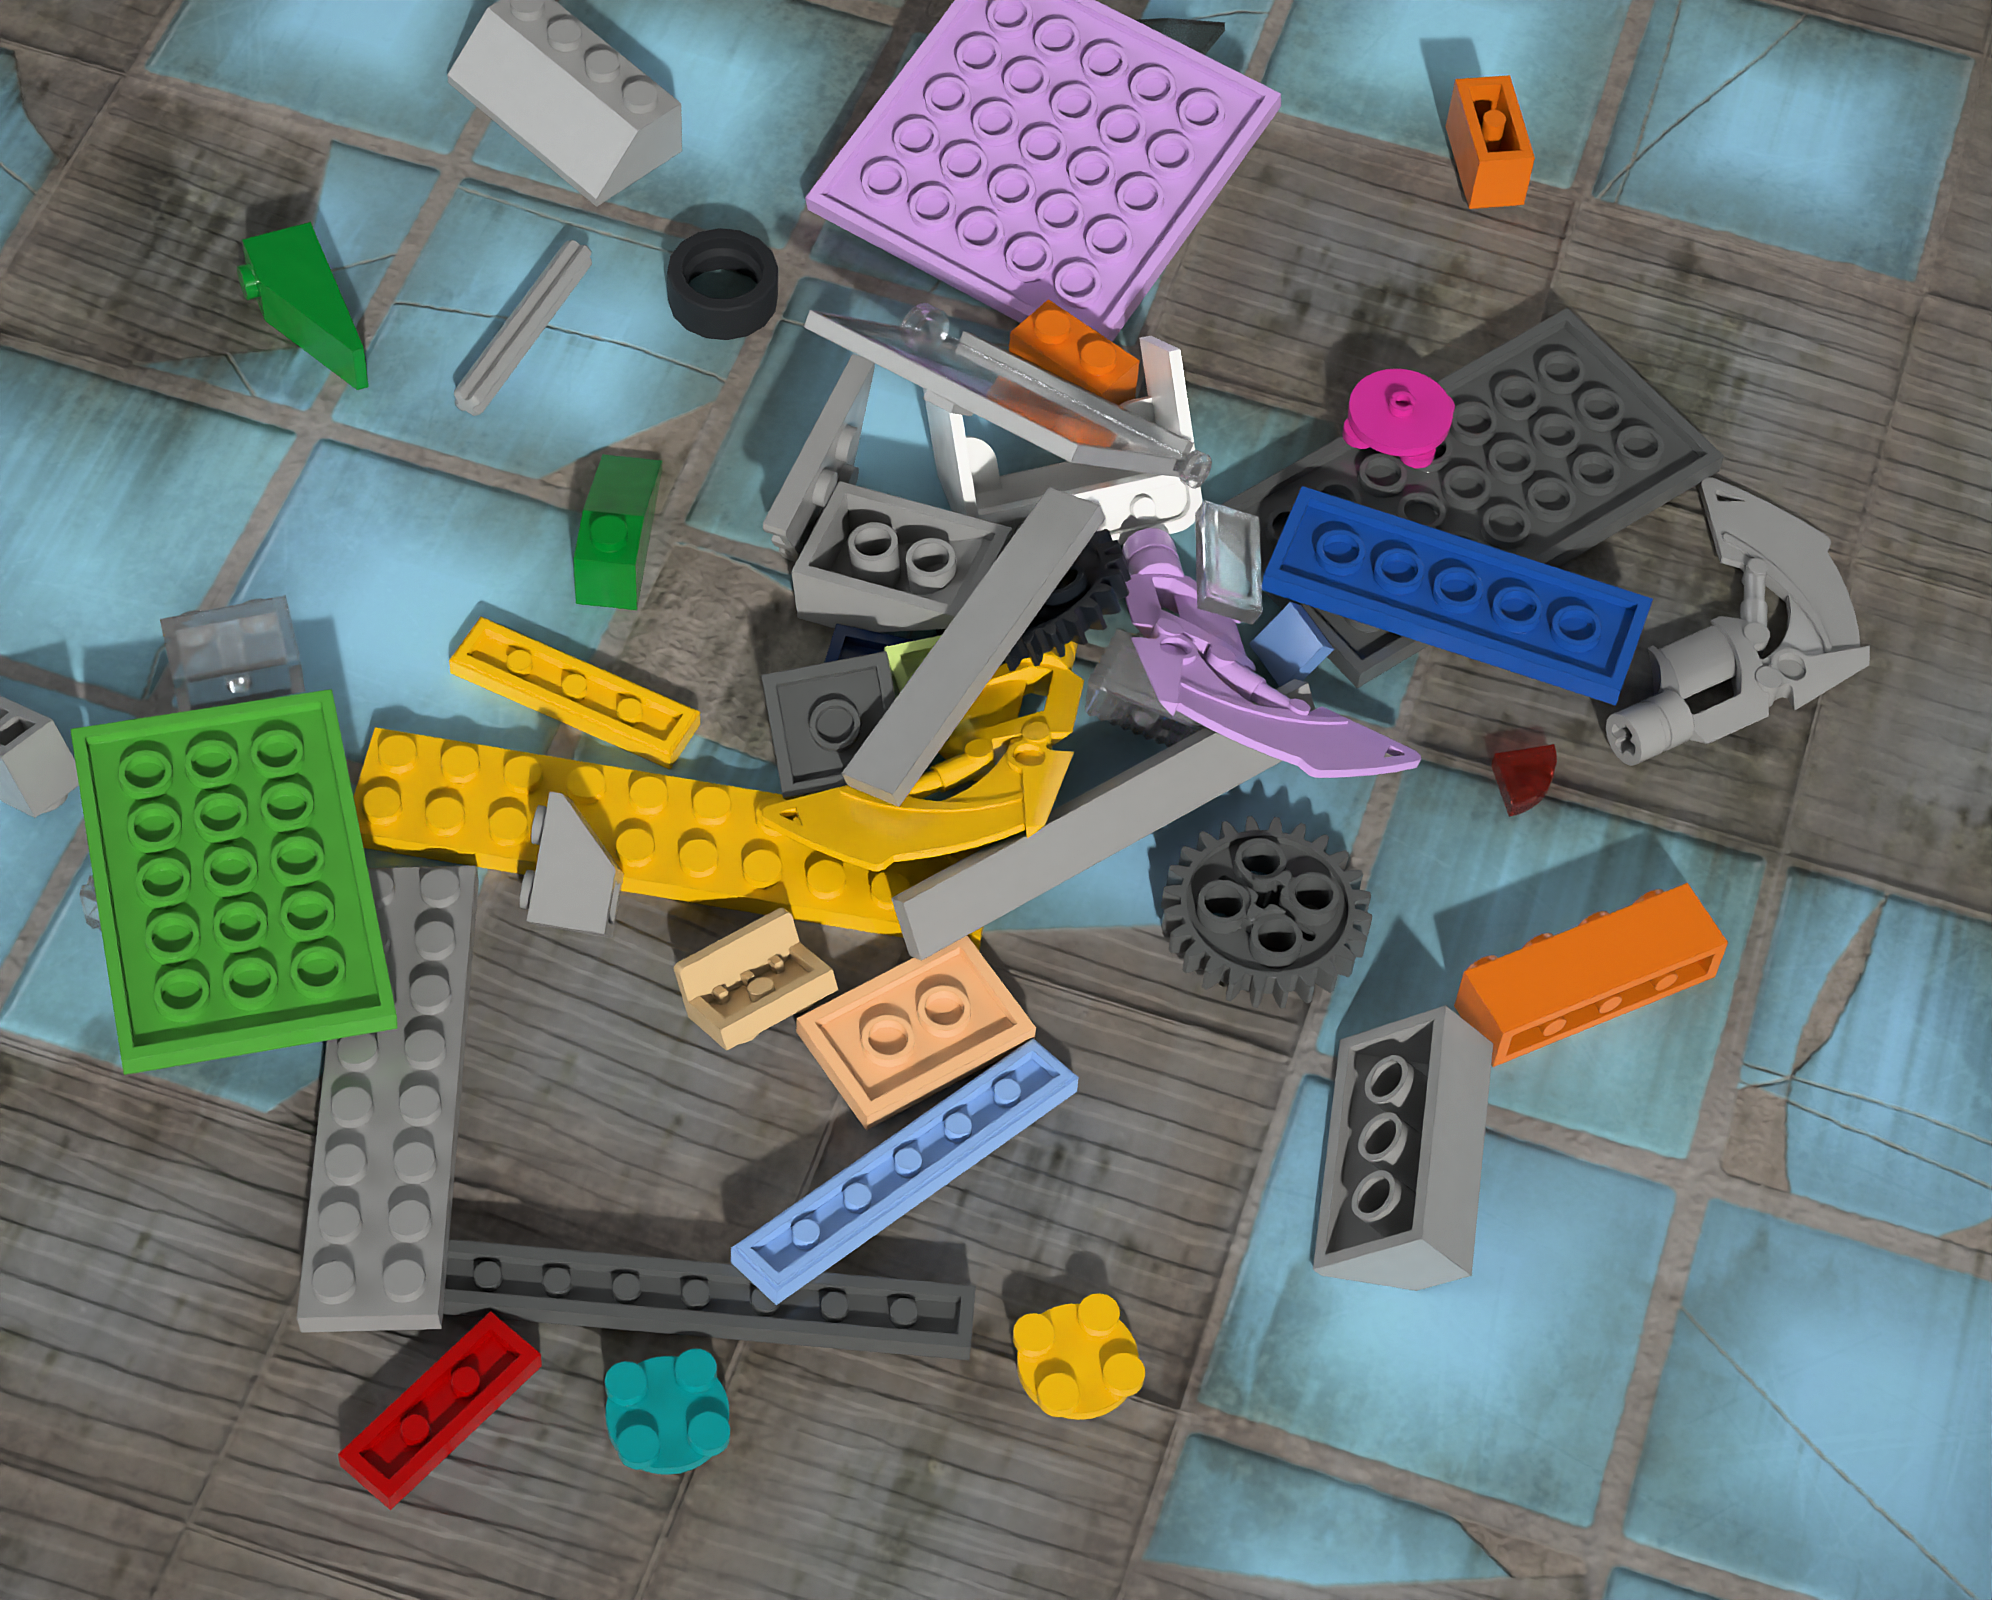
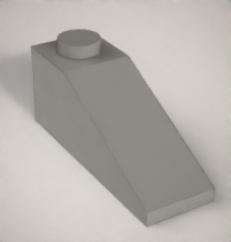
[0,696,79,818]

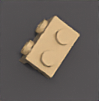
[674,908,838,1051]

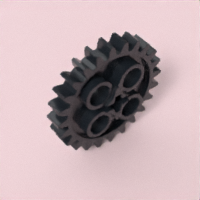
[936,529,1131,671]

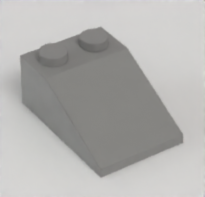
[791,481,1012,633]

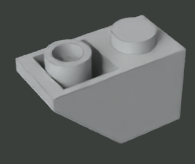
[520,792,624,938]

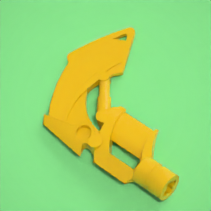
[762,641,1084,871]

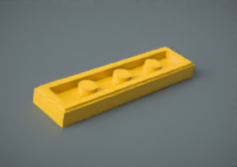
[449,616,700,770]

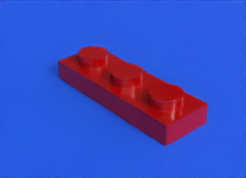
[338,1311,542,1510]

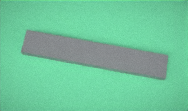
[842,487,1105,807]

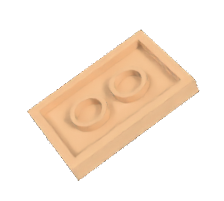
[796,936,1036,1130]

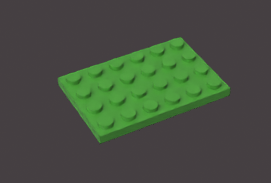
[70,689,398,1075]

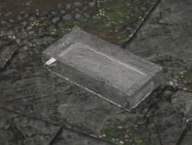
[1195,500,1263,625]

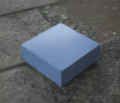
[1249,602,1334,687]

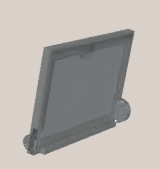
[804,303,1212,489]

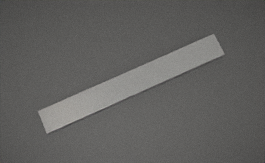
[891,679,1315,961]

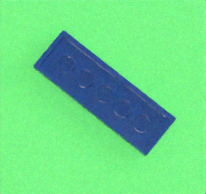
[1261,486,1653,706]

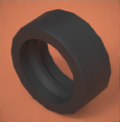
[667,228,779,340]

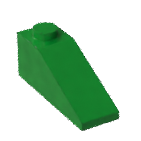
[237,222,368,390]
[573,454,663,610]

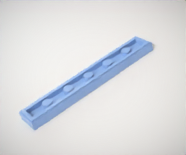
[731,1038,1079,1305]

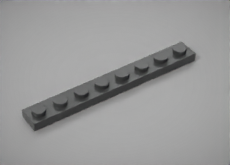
[443,1239,976,1360]

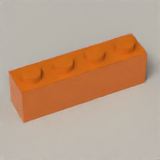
[1454,883,1728,1067]

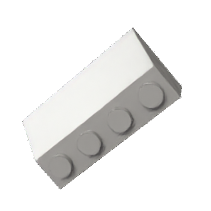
[447,0,682,207]
[1313,1005,1493,1291]

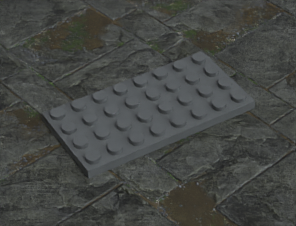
[1204,308,1724,688]

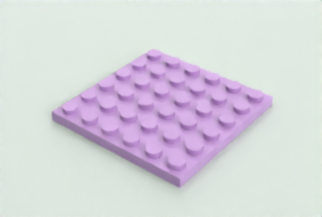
[805,0,1281,342]

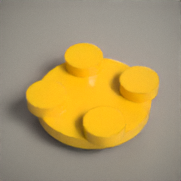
[1013,1293,1145,1420]

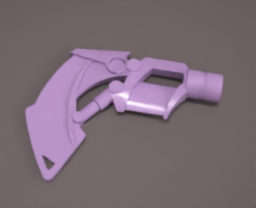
[1122,528,1421,778]

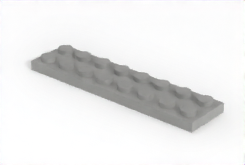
[297,865,479,1333]

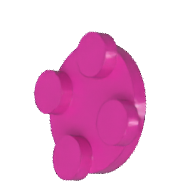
[1342,369,1455,468]

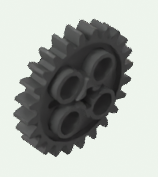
[1161,816,1372,1008]

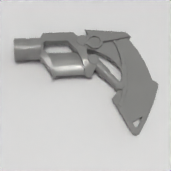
[1606,477,1870,766]

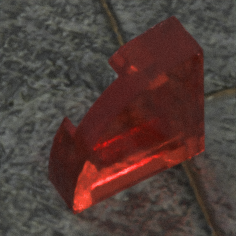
[1491,744,1557,817]

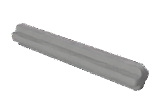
[454,240,592,416]

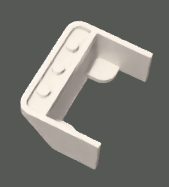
[923,336,1202,545]

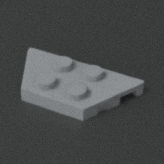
[763,354,875,562]

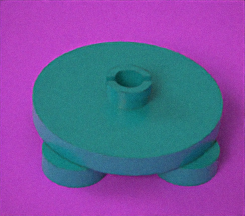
[605,1349,730,1475]

